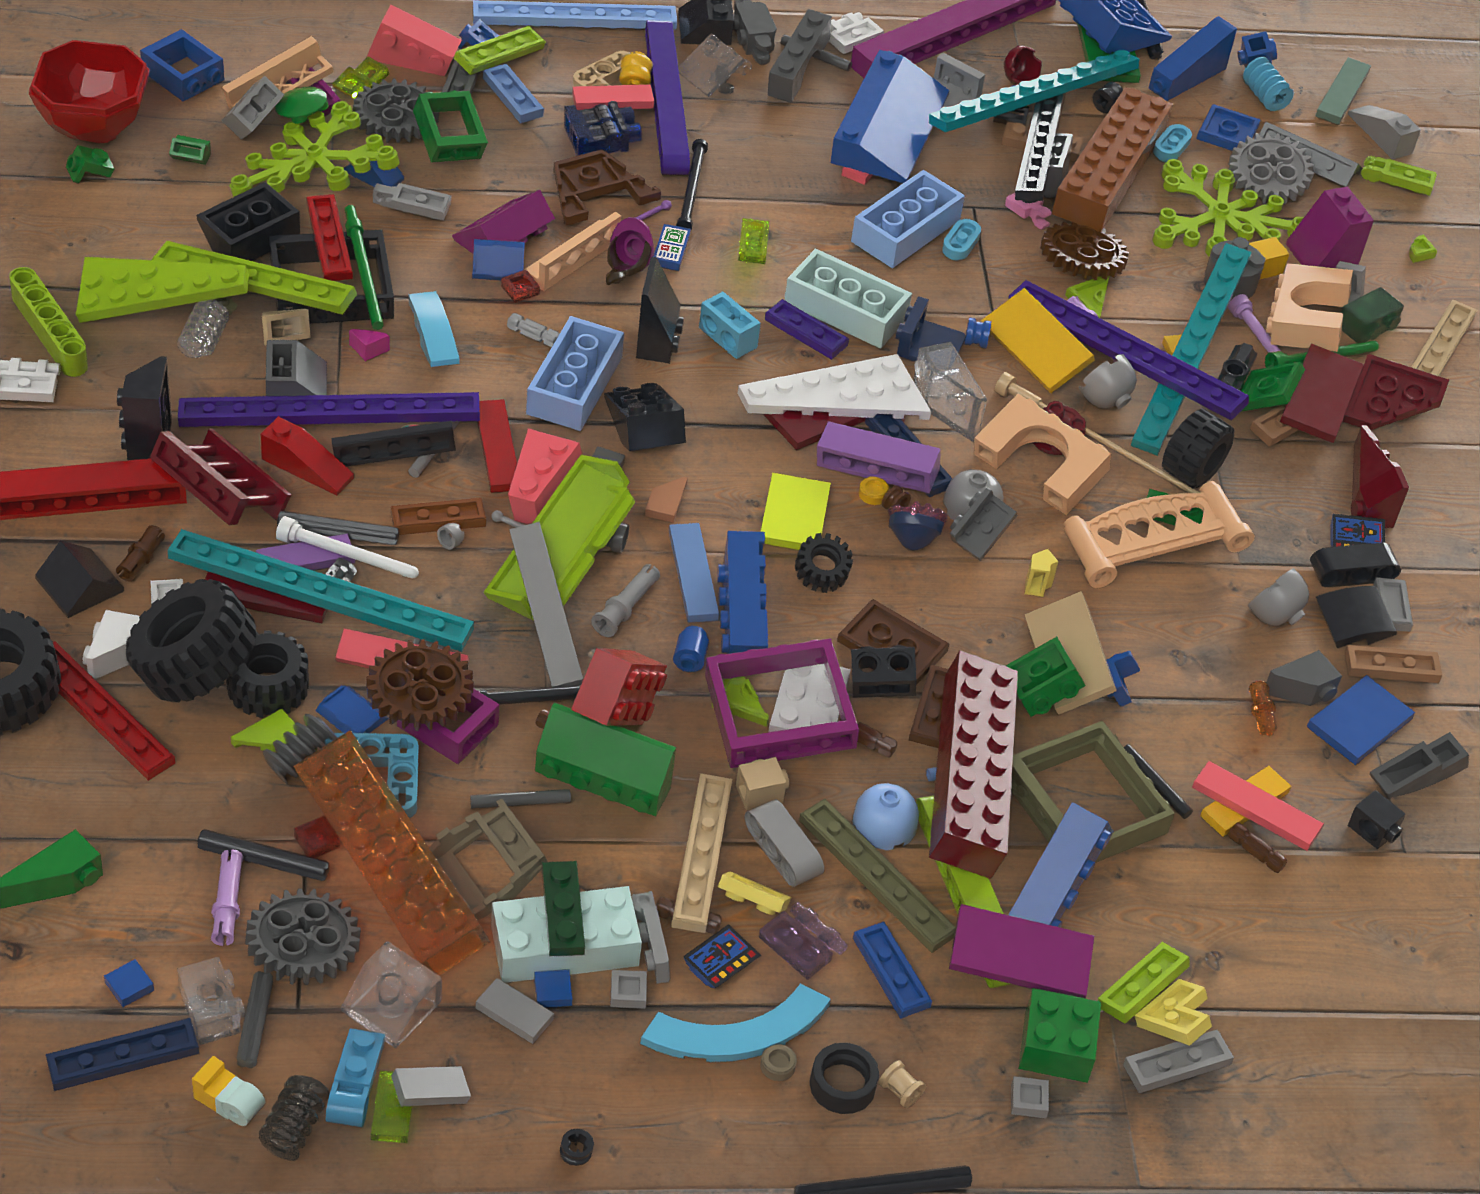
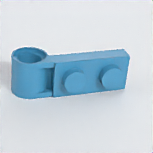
[325,1028,385,1127]

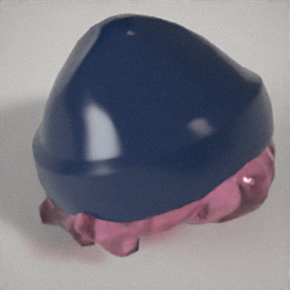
[888,501,948,551]

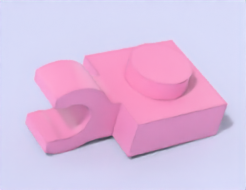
[1005,193,1052,230]

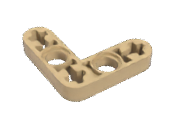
[573,51,631,121]

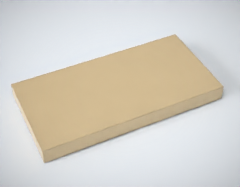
[1025,591,1117,715]

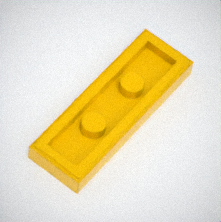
[1200,766,1292,837]

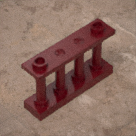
[150,429,292,525]

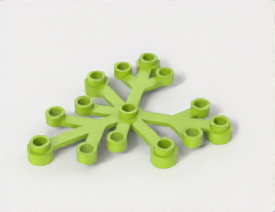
[230,101,400,197]
[1152,159,1304,256]

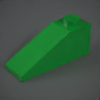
[0,829,103,909]

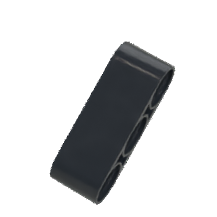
[1310,543,1401,587]

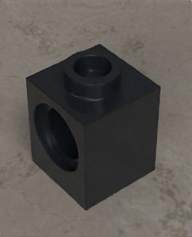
[1347,790,1406,850]

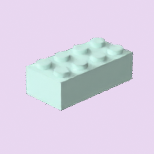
[784,248,912,349]
[491,886,642,983]

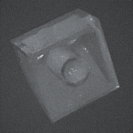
[341,941,442,1048]

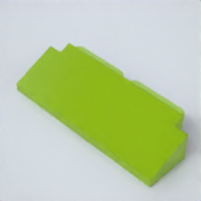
[484,455,635,621]

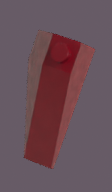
[1351,425,1409,528]

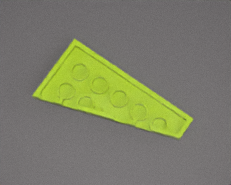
[76,257,249,323]

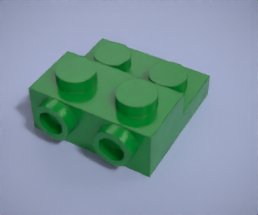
[1006,636,1086,717]

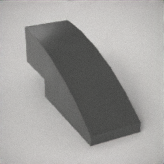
[1370,732,1469,798]

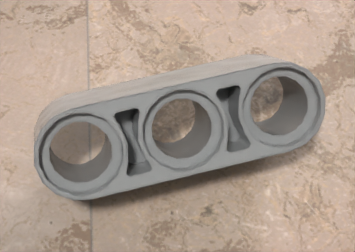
[745,799,824,887]

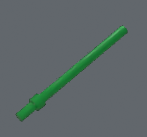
[344,205,384,330]

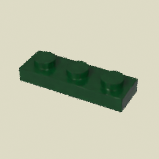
[542,861,585,957]

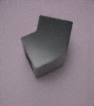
[993,106,1029,125]

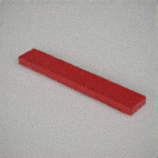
[53,641,175,781]

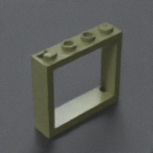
[1011,721,1175,863]

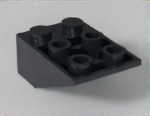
[604,383,686,451]

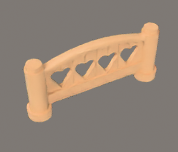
[1064,481,1255,588]

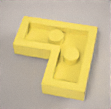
[1135,979,1212,1046]

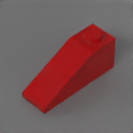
[260,416,354,496]

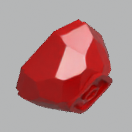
[29,40,150,143]

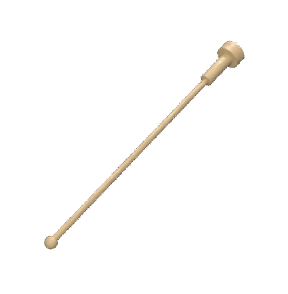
[994,372,1237,513]

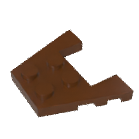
[553,149,661,226]

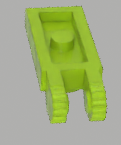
[1361,155,1437,196]

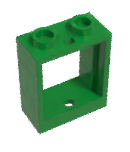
[413,90,488,162]

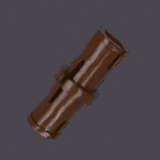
[116,525,165,582]

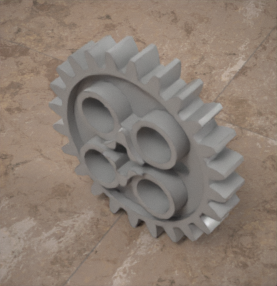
[1228,132,1314,204]

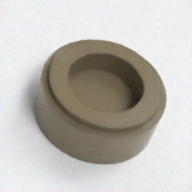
[760,1044,797,1081]

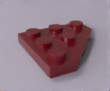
[1342,354,1449,430]

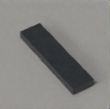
[331,421,456,467]

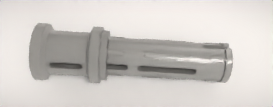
[591,564,660,637]

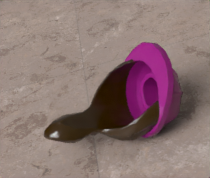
[606,217,654,285]

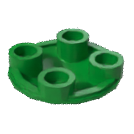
[275,87,329,124]

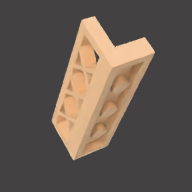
[222,36,334,109]
[524,212,621,291]

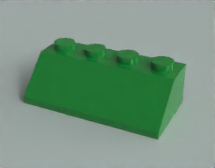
[535,702,676,817]

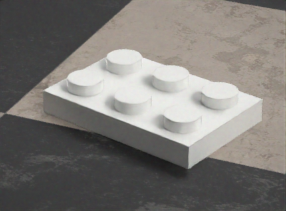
[768,664,851,732]

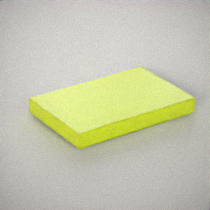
[761,472,831,550]

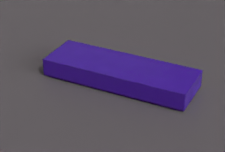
[765,299,849,360]

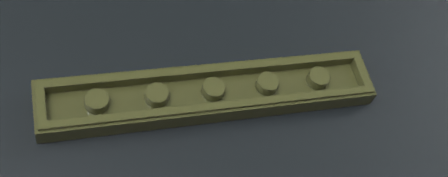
[799,799,956,953]

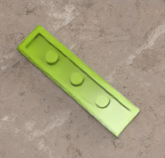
[454,26,546,75]

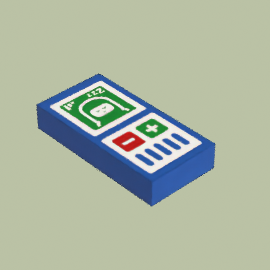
[653,224,691,271]

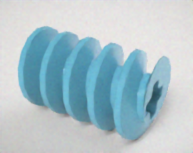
[1243,57,1294,111]

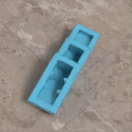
[408,291,460,367]

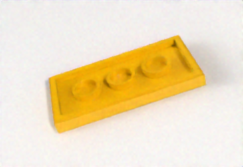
[981,288,1095,394]

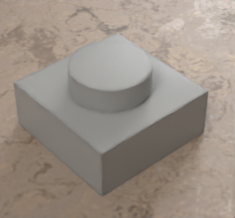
[610,970,647,1009]
[1011,1076,1049,1118]

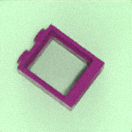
[397,688,500,764]

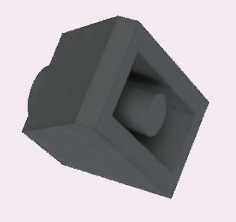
[1263,650,1342,706]

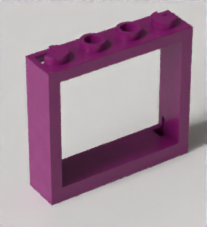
[705,638,859,768]

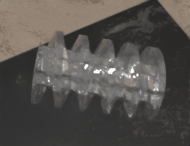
[177,299,230,358]

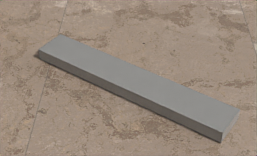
[509,522,583,688]

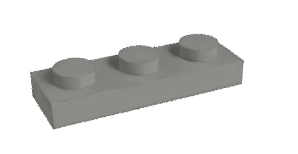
[1123,1029,1234,1093]

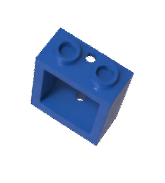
[140,29,224,102]

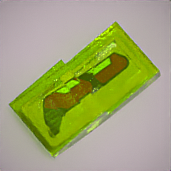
[332,57,389,98]

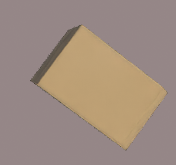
[262,309,311,345]

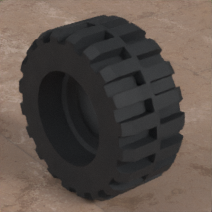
[126,579,256,702]
[0,609,61,735]

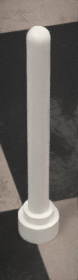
[276,516,419,579]

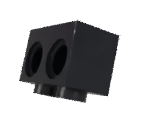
[851,645,917,698]

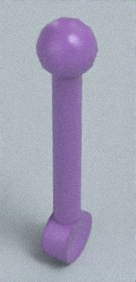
[628,200,672,220]

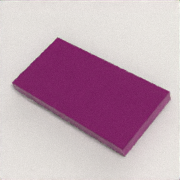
[949,904,1095,998]

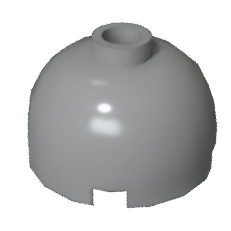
[1078,354,1137,409]
[943,469,1004,520]
[1248,568,1309,626]

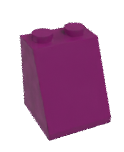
[1286,186,1374,268]

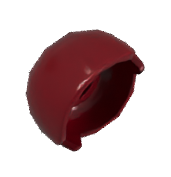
[1004,45,1042,85]

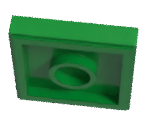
[1241,362,1305,412]

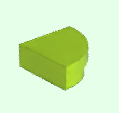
[1409,234,1437,263]

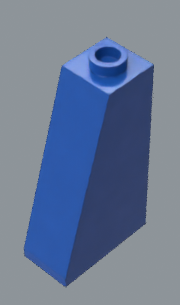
[1149,16,1237,101]

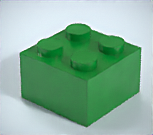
[1018,988,1101,1083]

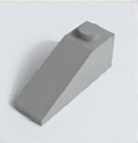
[1348,105,1421,160]

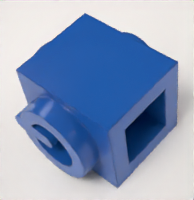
[1237,31,1277,68]

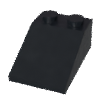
[636,257,684,364]

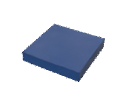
[1197,104,1261,151]

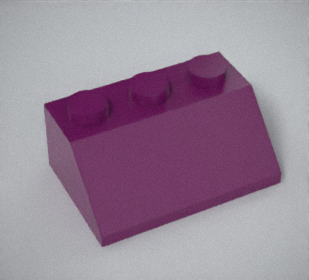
[452,189,555,254]

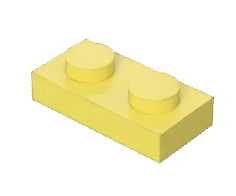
[718,871,792,915]

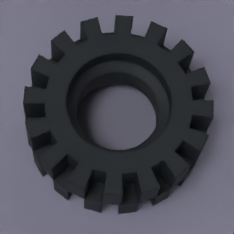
[795,533,853,593]

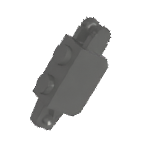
[733,0,777,65]

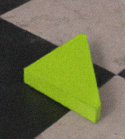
[1065,275,1110,318]
[712,676,769,727]
[231,709,317,752]

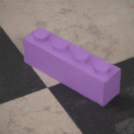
[817,421,941,493]

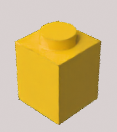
[1249,237,1289,279]

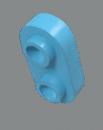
[1153,124,1192,162]
[942,219,981,261]

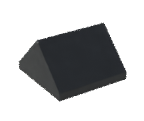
[35,540,124,618]

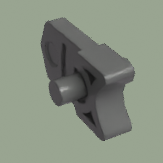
[325,558,357,582]

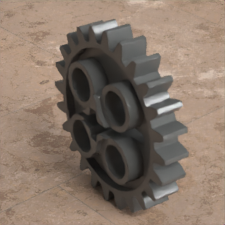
[353,78,440,143]
[245,888,361,985]

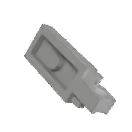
[373,183,452,221]
[632,891,670,984]

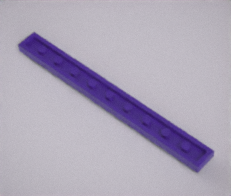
[1008,280,1249,421]
[178,392,480,427]

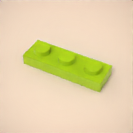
[1098,942,1190,1024]

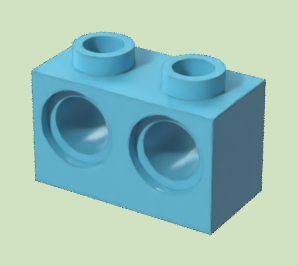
[699,291,761,359]

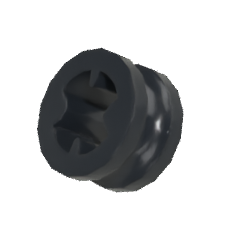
[560,1129,594,1166]

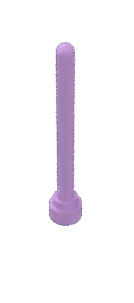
[1228,294,1281,353]

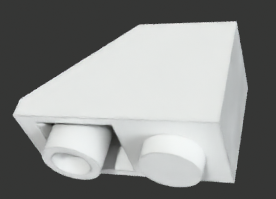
[83,610,140,680]

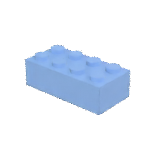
[851,170,965,269]
[526,316,624,431]

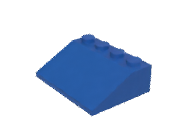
[1058,0,1172,54]

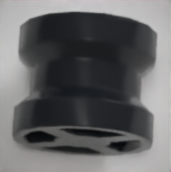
[1092,82,1123,113]

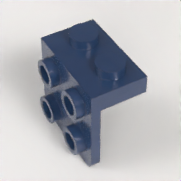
[895,296,966,371]

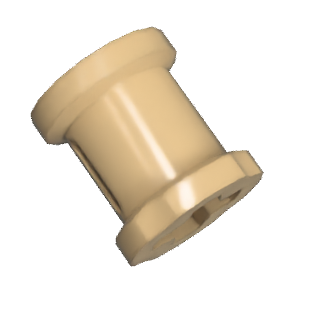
[879,1060,926,1108]

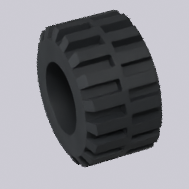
[1162,408,1235,489]
[226,631,309,718]

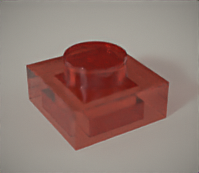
[501,270,540,303]
[294,815,340,858]

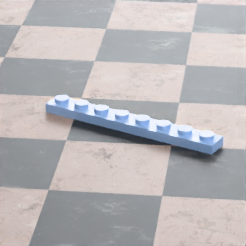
[473,0,677,29]

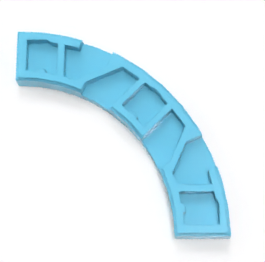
[640,983,831,1062]

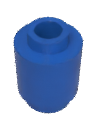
[673,626,709,672]

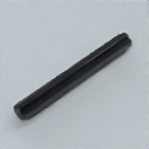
[794,1165,972,1194]

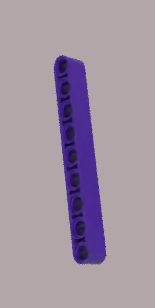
[645,20,690,175]

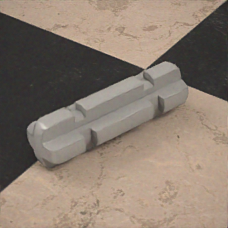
[507,313,560,348]

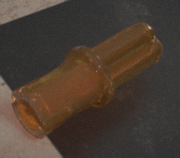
[1249,680,1277,737]

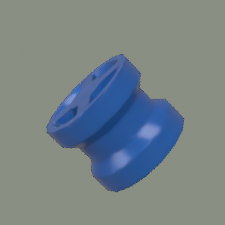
[964,317,992,348]

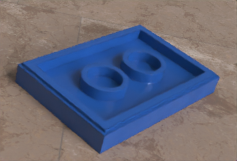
[1307,675,1415,765]

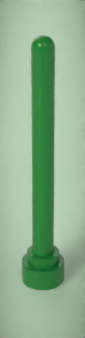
[1265,341,1379,368]

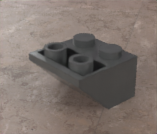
[266,340,327,396]

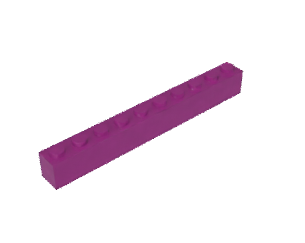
[851,0,1056,78]

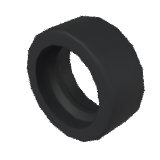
[809,1042,880,1114]

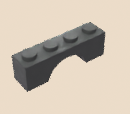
[768,9,832,103]

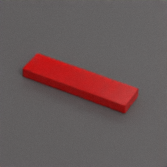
[306,194,353,281]
[477,399,517,493]

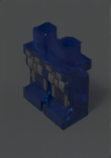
[564,101,642,156]

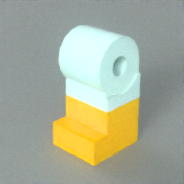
[192,1056,266,1126]

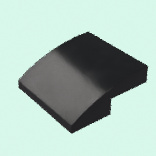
[1316,586,1397,649]

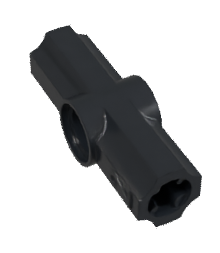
[1218,343,1258,391]

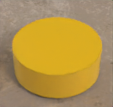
[858,477,889,505]

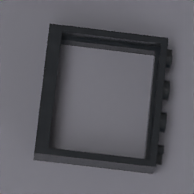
[269,230,394,324]

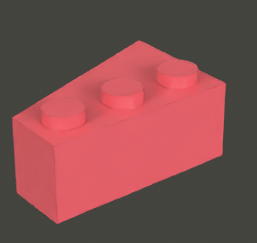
[366,5,462,76]
[508,428,582,524]

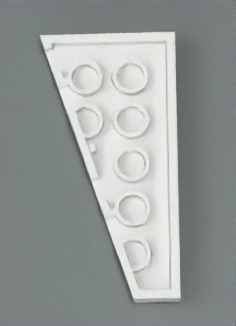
[737,354,931,420]

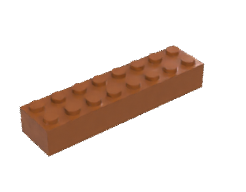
[1052,87,1173,232]

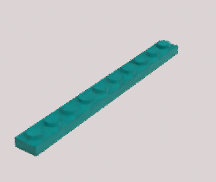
[929,50,1140,132]
[1131,243,1252,456]
[168,529,474,652]

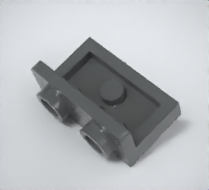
[950,487,1017,561]

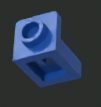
[458,19,499,49]

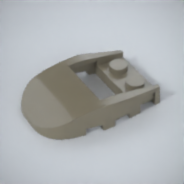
[399,799,548,930]

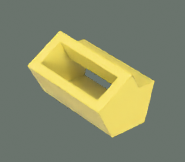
[1025,549,1058,597]

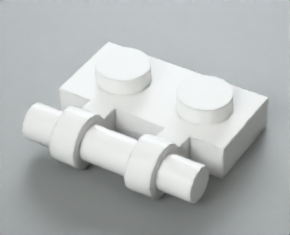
[829,12,884,54]
[0,358,61,402]

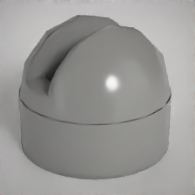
[437,523,465,550]

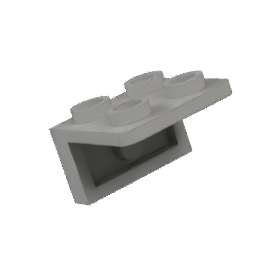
[934,53,985,107]

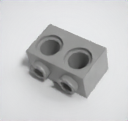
[221,76,284,139]

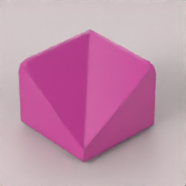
[349,329,390,361]

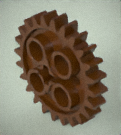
[1040,221,1129,280]
[366,639,474,731]

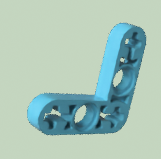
[322,733,419,820]

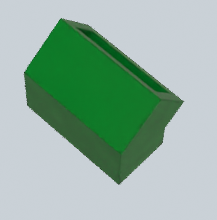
[169,135,211,165]

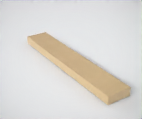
[1411,299,1478,376]
[671,773,733,933]

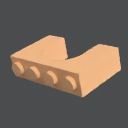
[1266,263,1353,352]
[974,394,1111,515]

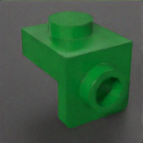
[66,145,115,183]

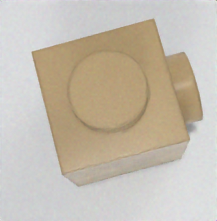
[736,757,789,810]

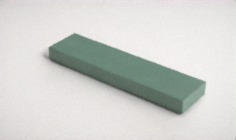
[1315,57,1371,125]

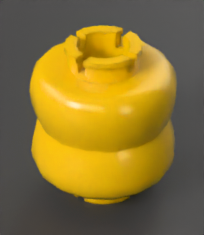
[619,51,653,85]

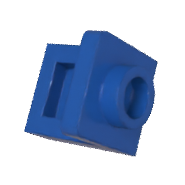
[1106,651,1140,707]

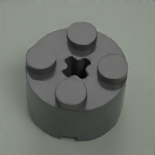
[1204,237,1265,300]

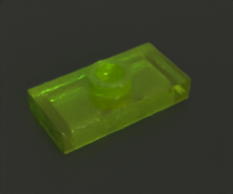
[738,218,770,264]
[371,1071,412,1143]

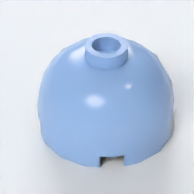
[852,783,919,850]

